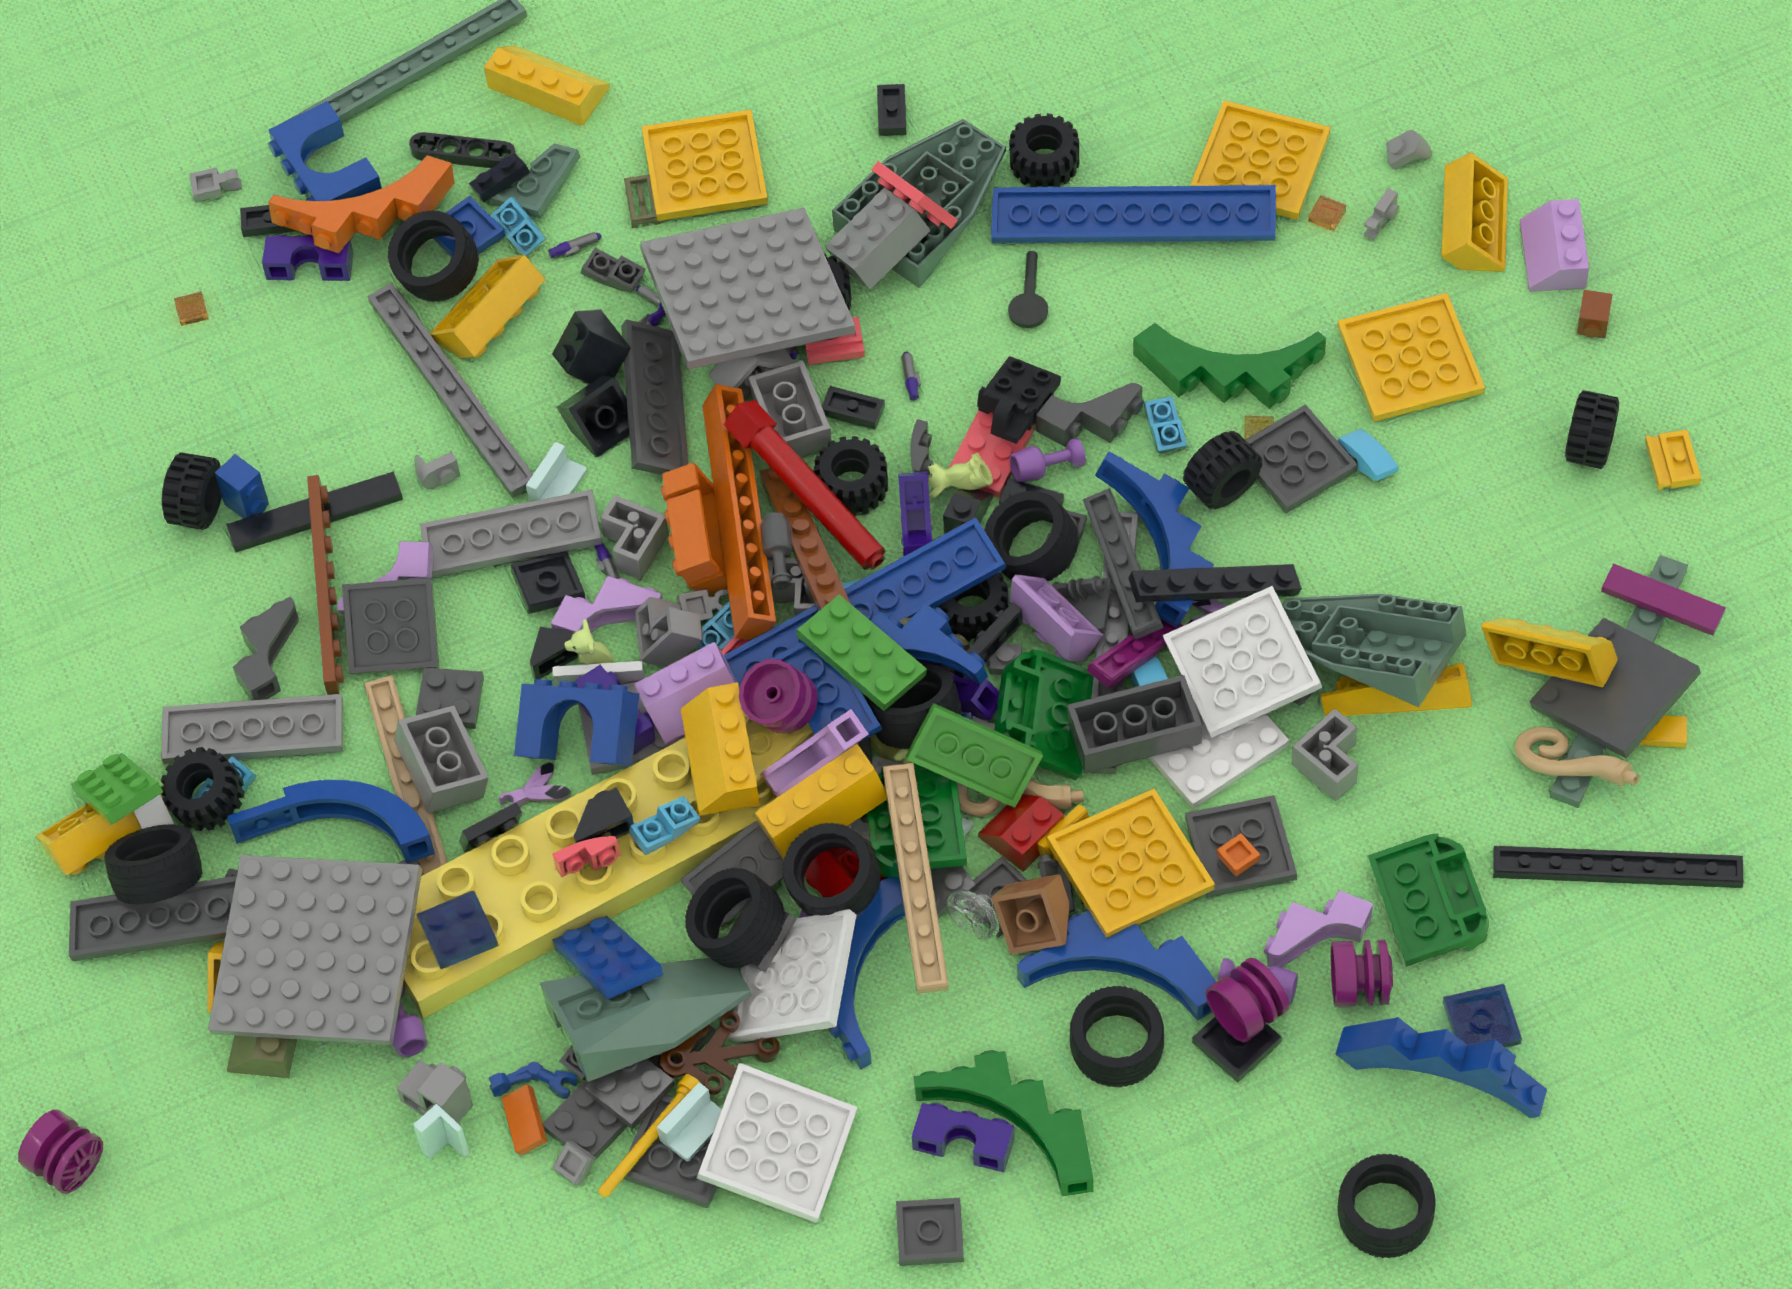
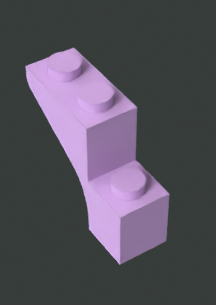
[337,541,433,615]
[551,576,662,633]
[760,709,869,798]
[1264,890,1373,967]

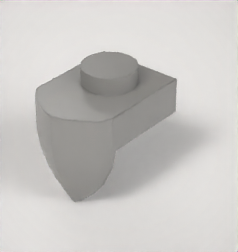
[1386,130,1432,170]
[414,452,460,489]

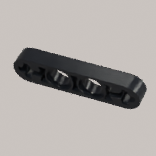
[409,132,516,168]

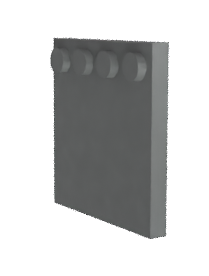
[1529,618,1701,759]

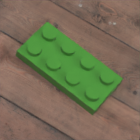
[796,594,927,711]
[905,703,1043,808]
[70,753,163,825]

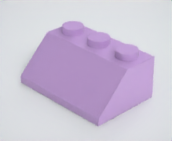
[1520,199,1589,292]
[1009,575,1103,663]
[634,642,740,746]

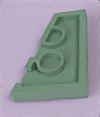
[491,143,580,218]

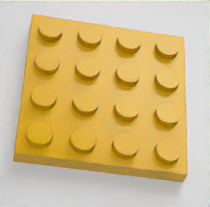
[1190,100,1331,220]
[642,110,768,221]
[1337,293,1485,422]
[1046,788,1215,938]

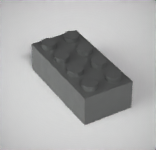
[1067,675,1202,774]

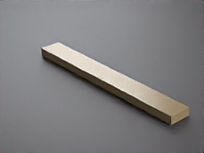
[364,675,447,875]
[883,763,949,994]

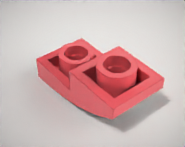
[552,836,621,877]

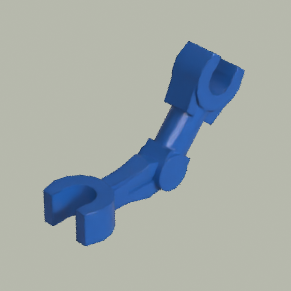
[489,1062,578,1099]

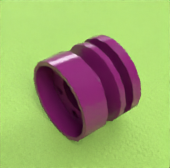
[1330,939,1393,1007]
[1205,957,1289,1043]
[18,1109,103,1194]

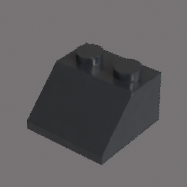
[552,309,631,384]
[556,376,630,457]

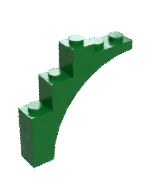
[1133,323,1326,409]
[913,1050,1094,1196]

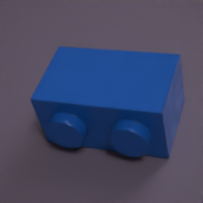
[215,454,269,519]

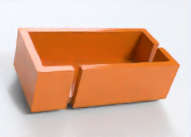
[661,462,728,596]

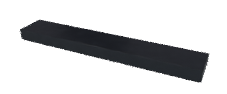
[226,471,403,553]

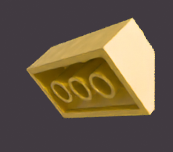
[484,45,610,126]
[1441,152,1508,272]
[429,254,546,359]
[1481,618,1618,687]
[681,682,760,816]
[753,744,887,861]
[36,794,170,875]

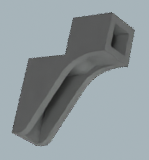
[1036,383,1144,447]
[233,597,299,700]

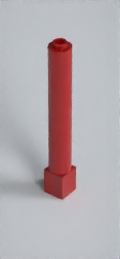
[723,400,885,570]

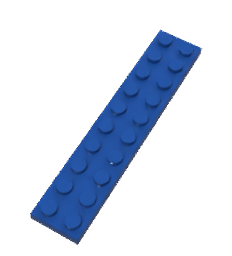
[991,185,1276,243]
[724,517,1006,688]

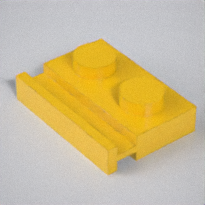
[1645,430,1701,490]

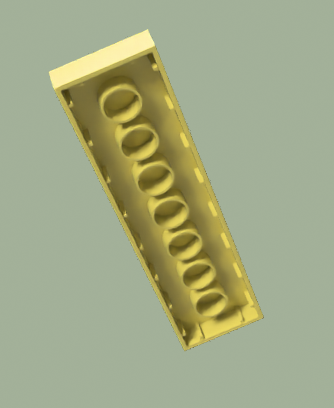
[403,711,776,1019]

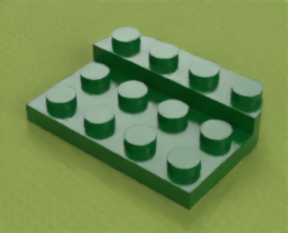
[994,649,1094,780]
[866,763,967,878]
[1367,833,1489,966]

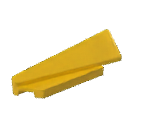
[1320,663,1472,716]

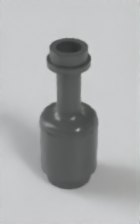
[760,512,793,590]

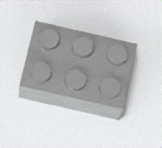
[824,188,931,290]
[748,361,832,457]
[394,705,489,813]

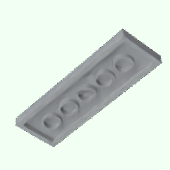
[420,490,602,578]
[161,694,343,765]

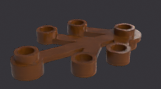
[660,1011,780,1095]

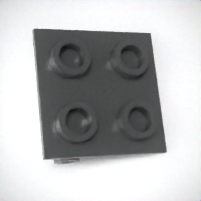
[1052,576,1112,630]

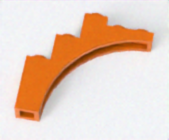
[268,155,455,253]

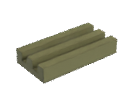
[624,174,660,229]

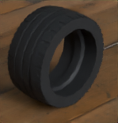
[388,210,479,302]
[984,491,1079,581]
[867,663,962,749]
[782,823,880,916]
[104,824,203,904]
[685,868,785,968]
[1070,986,1164,1087]
[1337,1154,1436,1258]

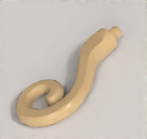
[1515,727,1640,786]
[957,778,1084,816]

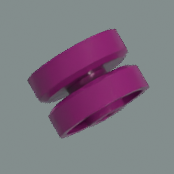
[739,659,818,734]

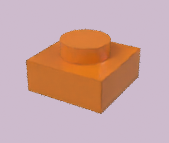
[1217,833,1260,877]

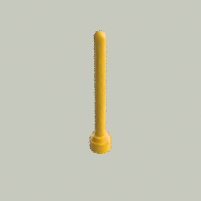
[598,1074,699,1198]

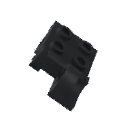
[977,356,1061,444]

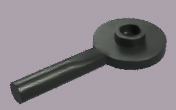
[1008,251,1048,328]

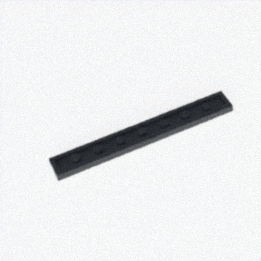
[1493,846,1744,888]

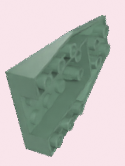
[832,119,1006,288]
[1282,594,1466,707]
[540,958,752,1082]

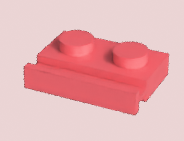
[805,317,865,365]

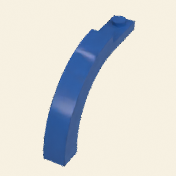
[227,780,435,863]

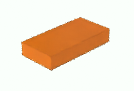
[502,1084,547,1155]

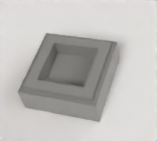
[552,1140,596,1185]

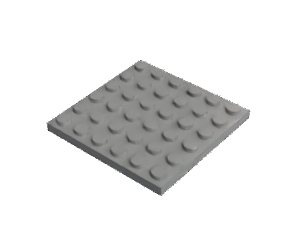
[640,208,855,369]
[208,855,422,1045]

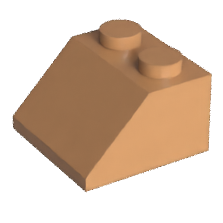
[991,874,1070,954]

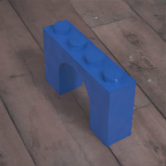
[268,101,382,201]
[514,679,639,767]

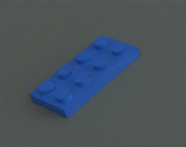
[772,641,882,744]
[553,916,663,999]

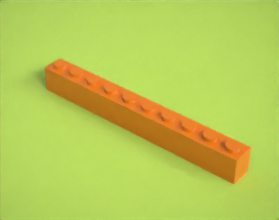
[702,384,776,641]

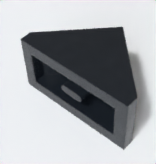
[530,626,578,679]

